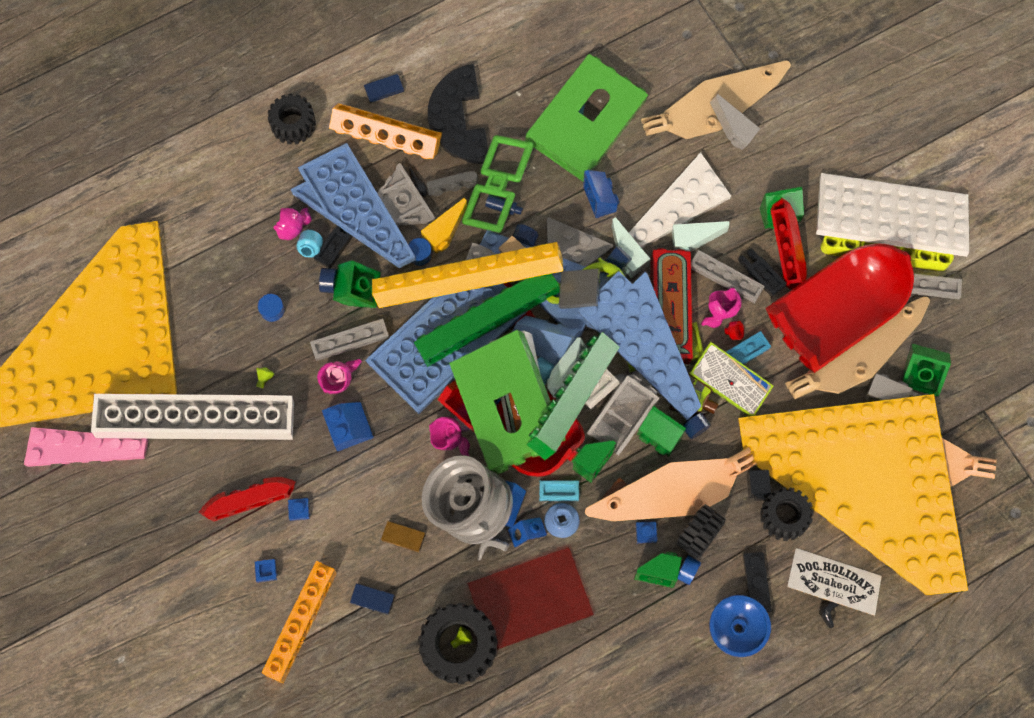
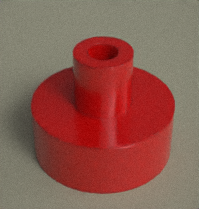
[724,321,744,340]

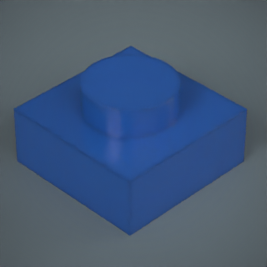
[288,498,310,521]
[636,522,657,544]
[255,559,277,583]

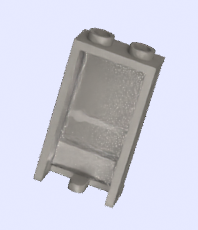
[586,374,659,455]

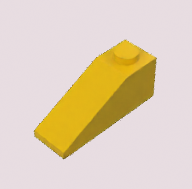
[421,198,467,254]

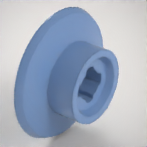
[544,503,580,538]

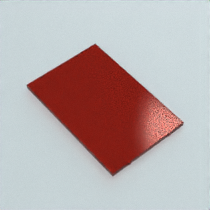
[467,547,594,650]

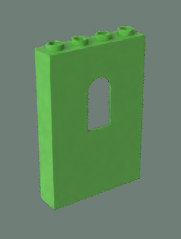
[525,54,648,182]
[449,330,566,474]

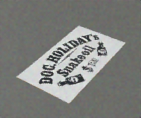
[787,548,881,616]

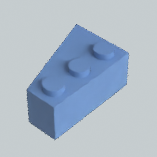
[512,316,581,366]

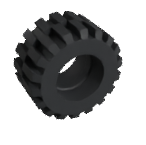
[268,94,316,145]
[760,487,814,541]
[676,504,726,559]

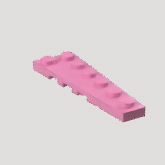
[24,427,148,467]

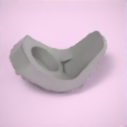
[477,538,510,561]

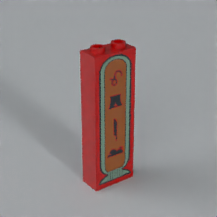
[650,248,693,365]

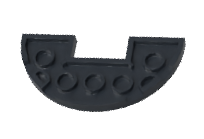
[428,64,488,164]

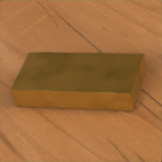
[381,521,425,553]

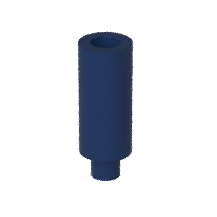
[485,194,523,216]

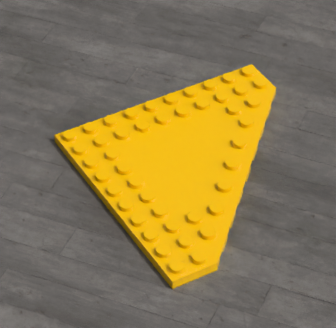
[0,221,177,427]
[738,394,968,595]

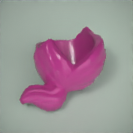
[273,208,312,240]
[701,287,741,328]
[317,359,362,394]
[429,417,470,456]

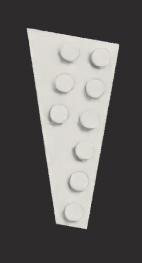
[629,152,731,248]

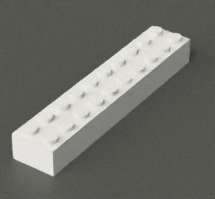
[91,394,294,440]

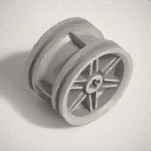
[422,456,513,544]

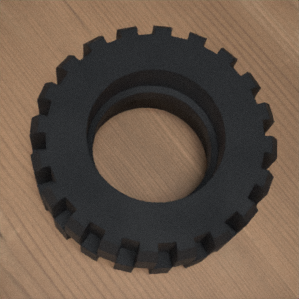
[418,603,498,684]

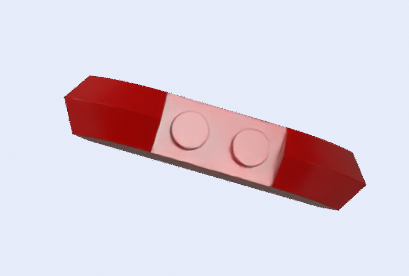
[771,198,807,290]
[199,477,296,521]

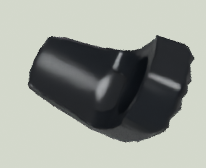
[819,600,840,629]

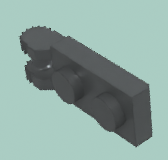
[426,171,478,196]

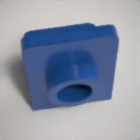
[508,518,547,547]

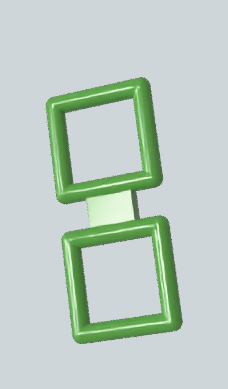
[462,135,533,233]

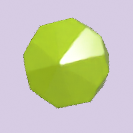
[256,367,274,389]
[450,626,473,649]

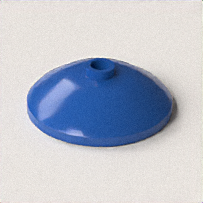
[709,595,771,657]

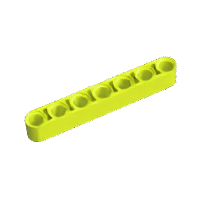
[820,236,954,271]

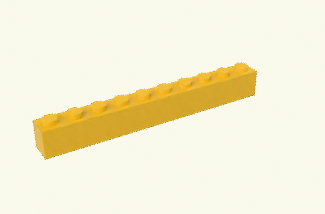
[372,242,563,308]

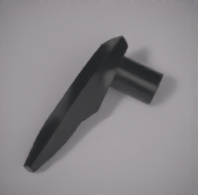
[409,167,427,197]

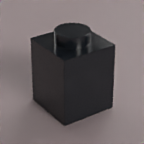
[746,470,771,501]

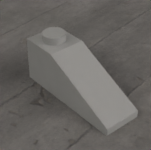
[710,94,760,150]

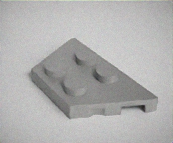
[377,163,436,226]
[547,217,613,267]

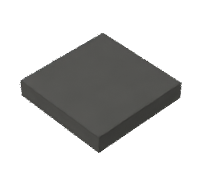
[559,269,600,309]

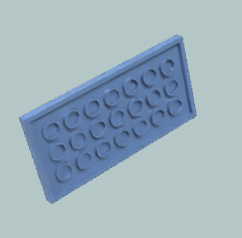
[365,283,527,414]

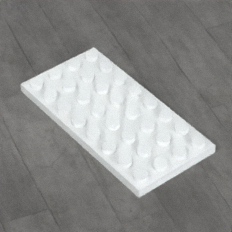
[816,173,969,257]

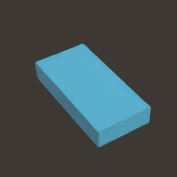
[539,480,579,501]

